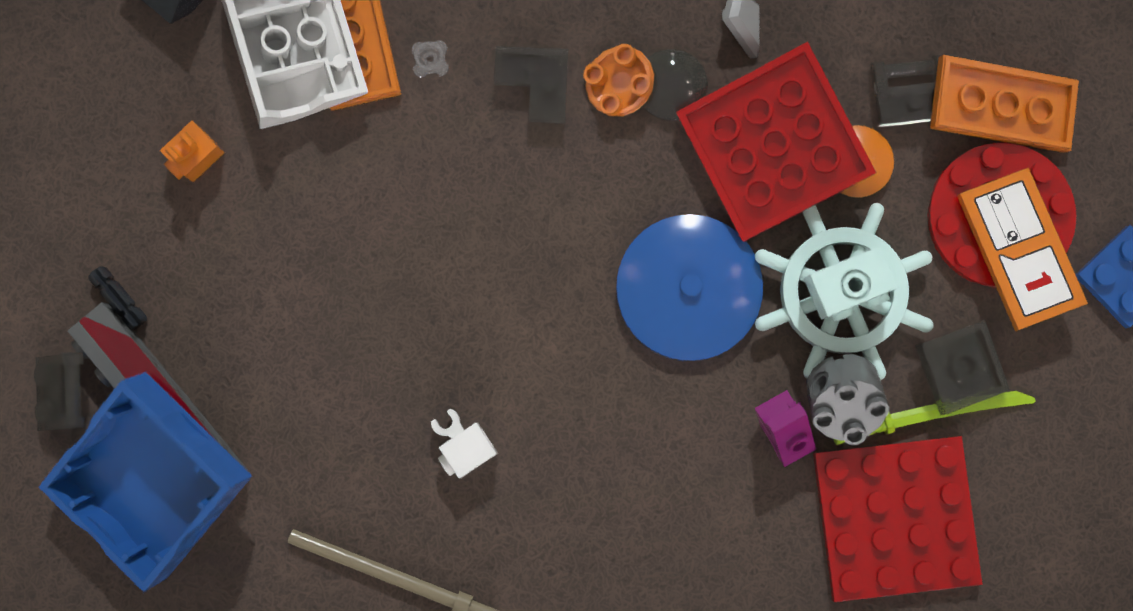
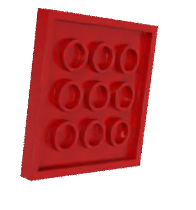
[676,42,876,242]
[813,436,983,602]

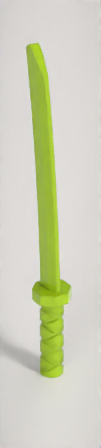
[834,391,1035,445]

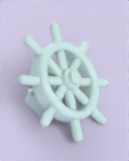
[755,203,933,380]

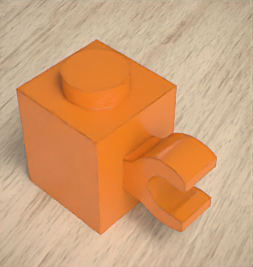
[160,121,225,182]

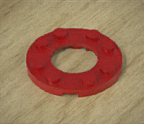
[927,143,1076,288]

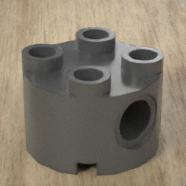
[806,354,889,445]

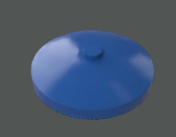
[616,215,763,361]

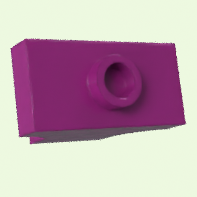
[754,390,816,467]

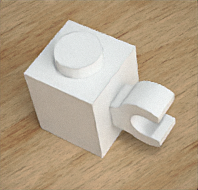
[431,409,498,479]

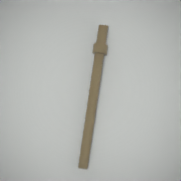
[288,529,499,611]

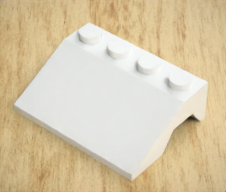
[222,0,368,129]

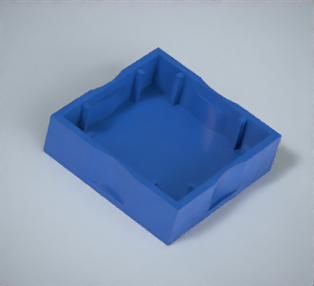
[39,372,252,592]

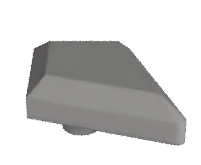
[722,0,759,58]

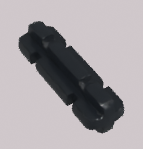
[88,266,147,330]

